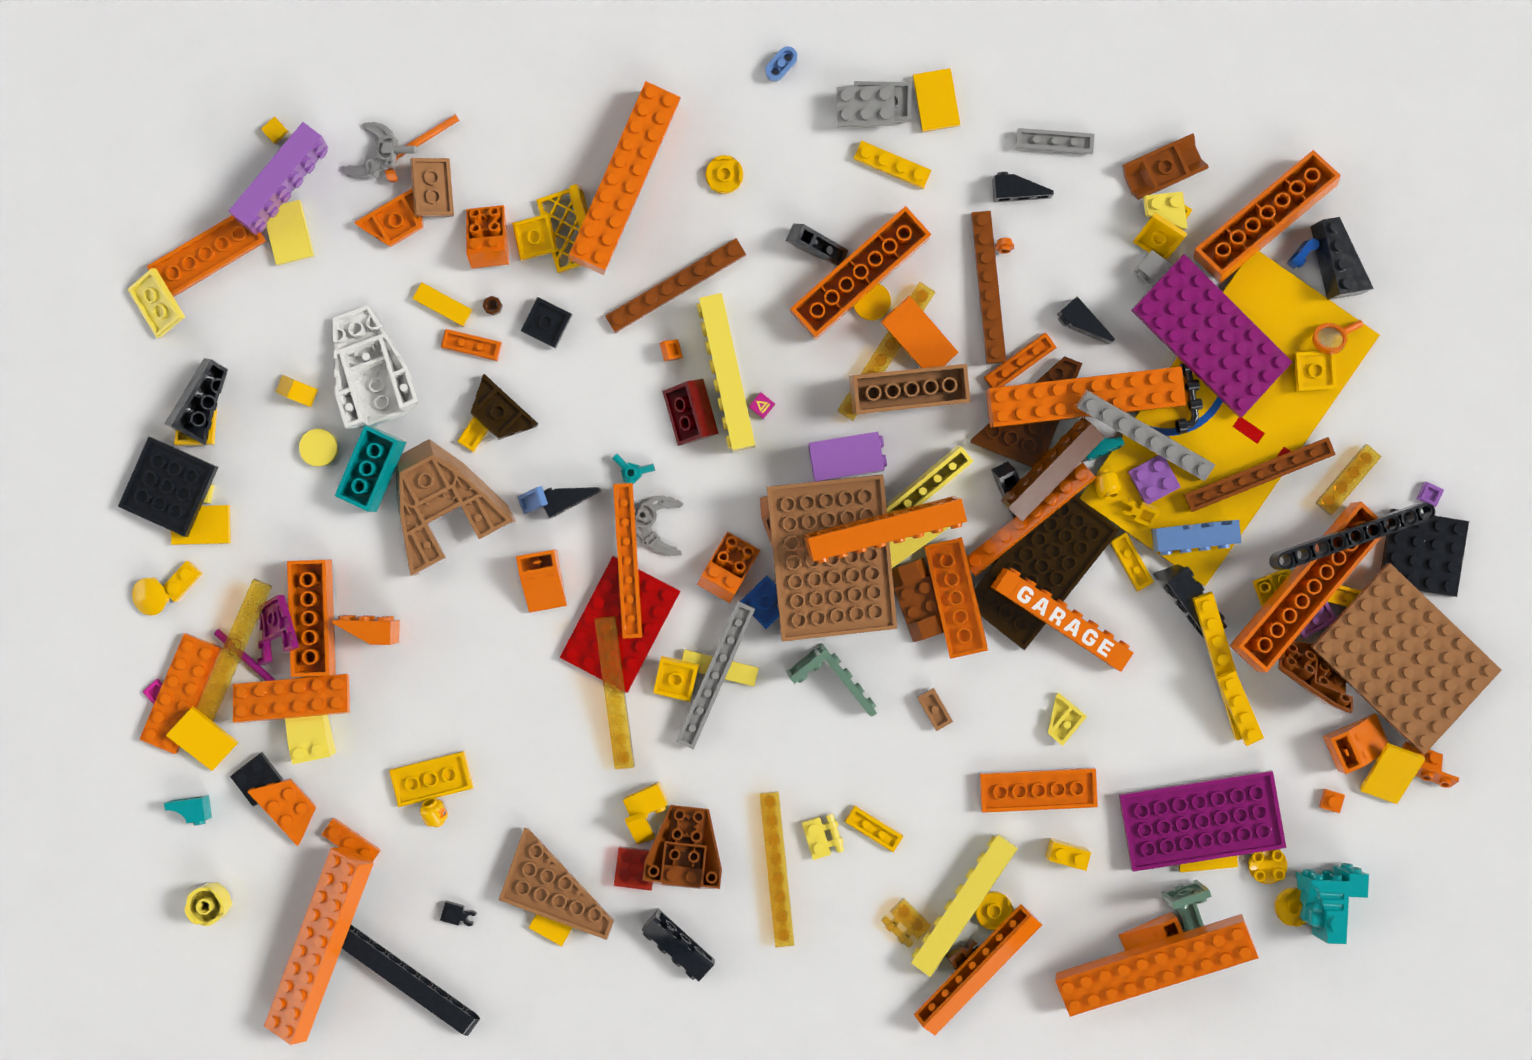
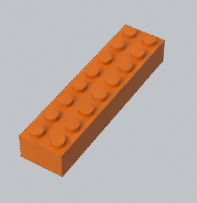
[1193,150,1341,284]
[790,206,931,340]
[804,496,967,563]

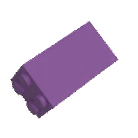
[808,432,887,481]

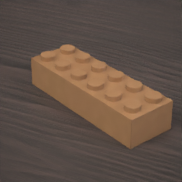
[849,364,970,414]

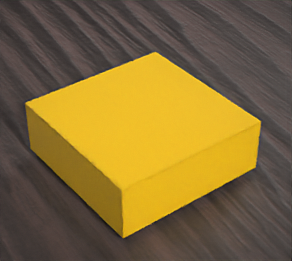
[261,116,289,145]

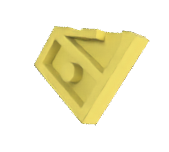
[1143,192,1187,230]
[1047,693,1087,746]

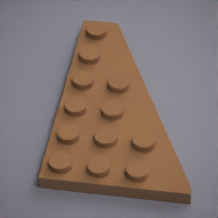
[499,828,614,940]

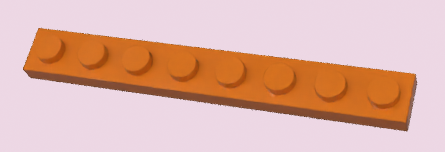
[967,462,1096,576]
[613,483,643,638]

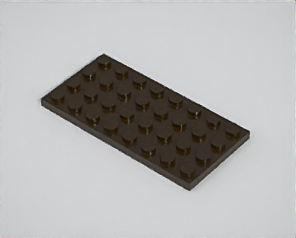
[974,495,1120,650]

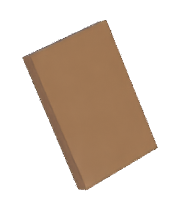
[410,158,454,217]

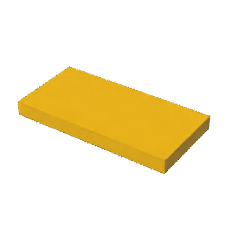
[389,751,474,807]

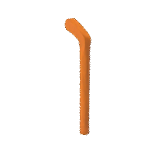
[385,114,460,183]

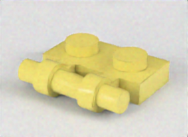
[802,813,844,860]

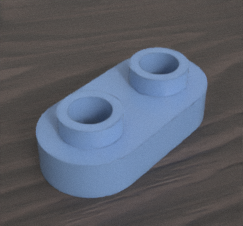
[765,46,797,82]

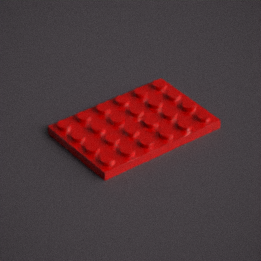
[560,556,681,693]

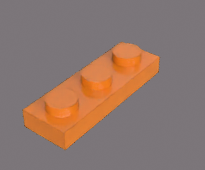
[322,818,381,863]

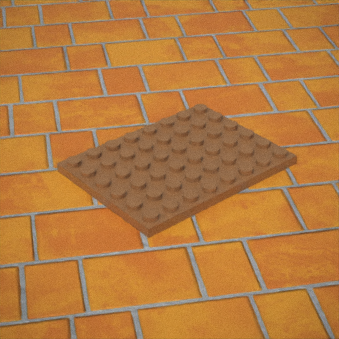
[766,474,897,642]
[1310,563,1502,755]

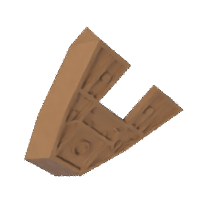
[396,439,516,576]

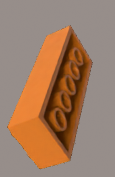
[287,559,336,677]

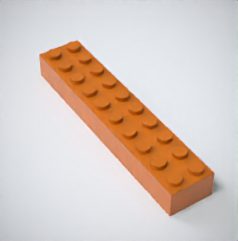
[568,81,681,275]
[986,366,1186,428]
[1229,502,1388,673]
[264,847,374,1045]
[1055,914,1259,1017]

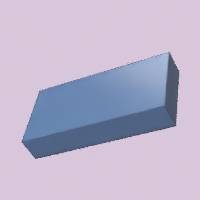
[518,486,548,514]

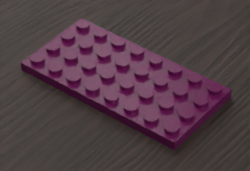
[1131,254,1292,418]
[1118,770,1286,872]

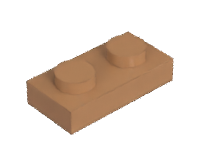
[917,688,953,731]

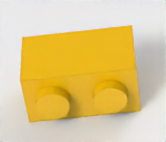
[623,782,668,818]
[1045,838,1091,871]

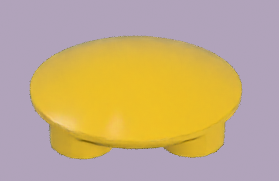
[132,577,169,615]
[1248,849,1288,884]

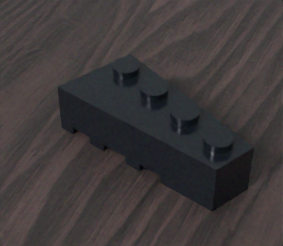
[1310,217,1374,300]

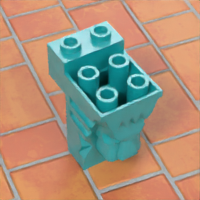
[1295,863,1369,944]

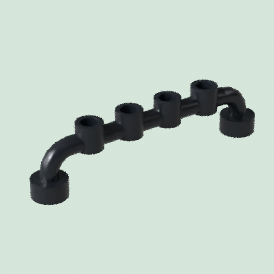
[1175,362,1203,434]

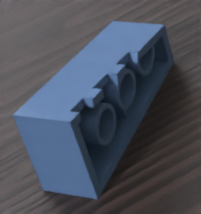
[1151,520,1242,555]

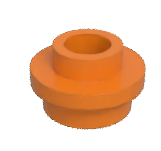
[995,238,1014,254]

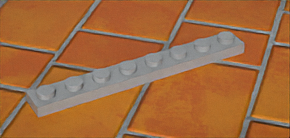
[1076,390,1215,481]
[676,601,756,750]

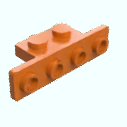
[1403,741,1459,788]

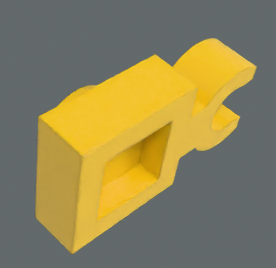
[1123,499,1161,528]

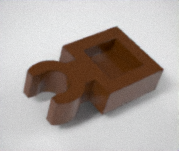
[946,939,978,971]

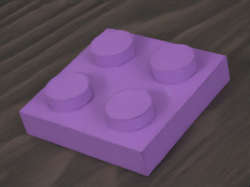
[1127,455,1181,504]

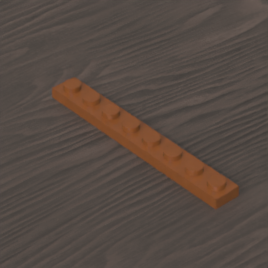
[971,210,1006,364]
[605,238,746,333]
[1183,437,1336,512]

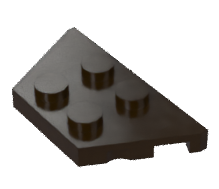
[470,374,538,440]

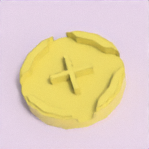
[299,429,338,467]

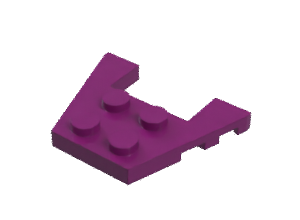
[257,595,299,665]

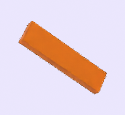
[983,332,1057,388]

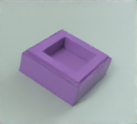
[1416,482,1444,507]

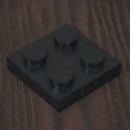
[521,297,573,349]
[230,752,283,807]

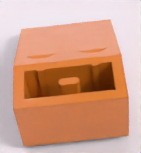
[466,205,509,269]
[697,531,760,603]
[516,549,567,613]
[332,615,400,645]
[1323,713,1389,774]
[1118,912,1183,951]

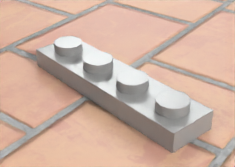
[1016,128,1095,155]

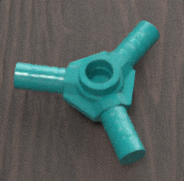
[612,454,655,484]

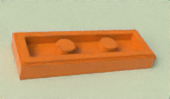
[441,329,502,361]

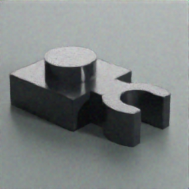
[440,900,477,926]

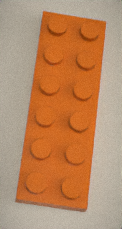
[147,215,267,297]
[924,537,989,659]
[139,633,222,754]
[233,674,350,723]
[980,768,1098,813]

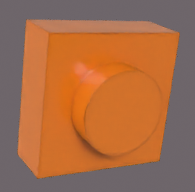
[659,339,683,362]
[1319,789,1345,813]

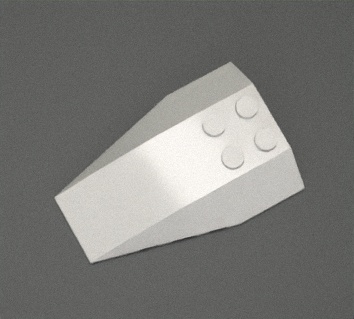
[332,305,419,429]

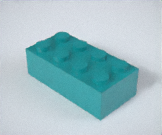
[334,425,407,512]

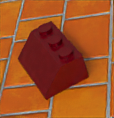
[662,379,719,446]

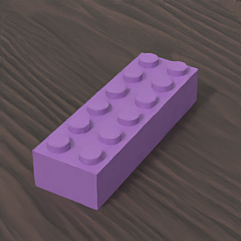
[229,122,328,235]

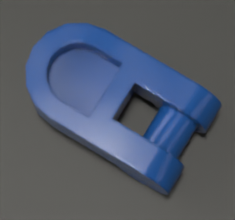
[1287,239,1319,269]

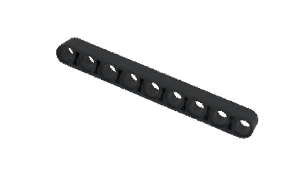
[1269,503,1436,570]
[342,924,480,1036]

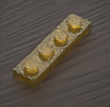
[1315,444,1382,515]

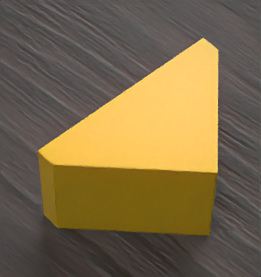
[275,375,318,407]

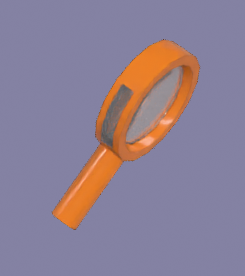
[1312,320,1363,355]

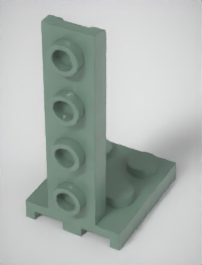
[786,643,877,716]
[1160,879,1212,932]

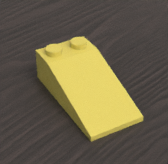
[285,715,336,765]

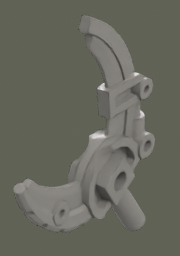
[341,122,418,178]
[635,496,684,556]

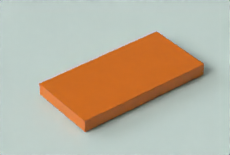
[880,296,959,368]

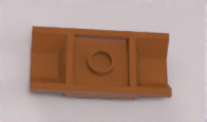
[1122,133,1209,200]
[892,558,944,642]

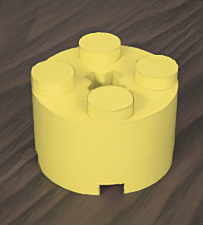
[185,882,232,926]

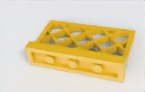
[536,184,588,273]

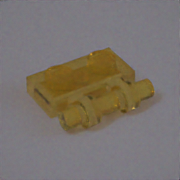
[881,897,931,948]

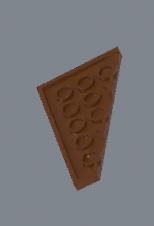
[970,356,1083,468]

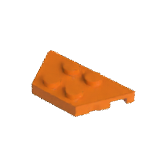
[354,188,423,247]
[248,778,316,846]

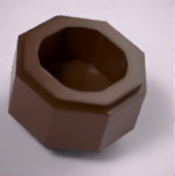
[483,296,503,316]

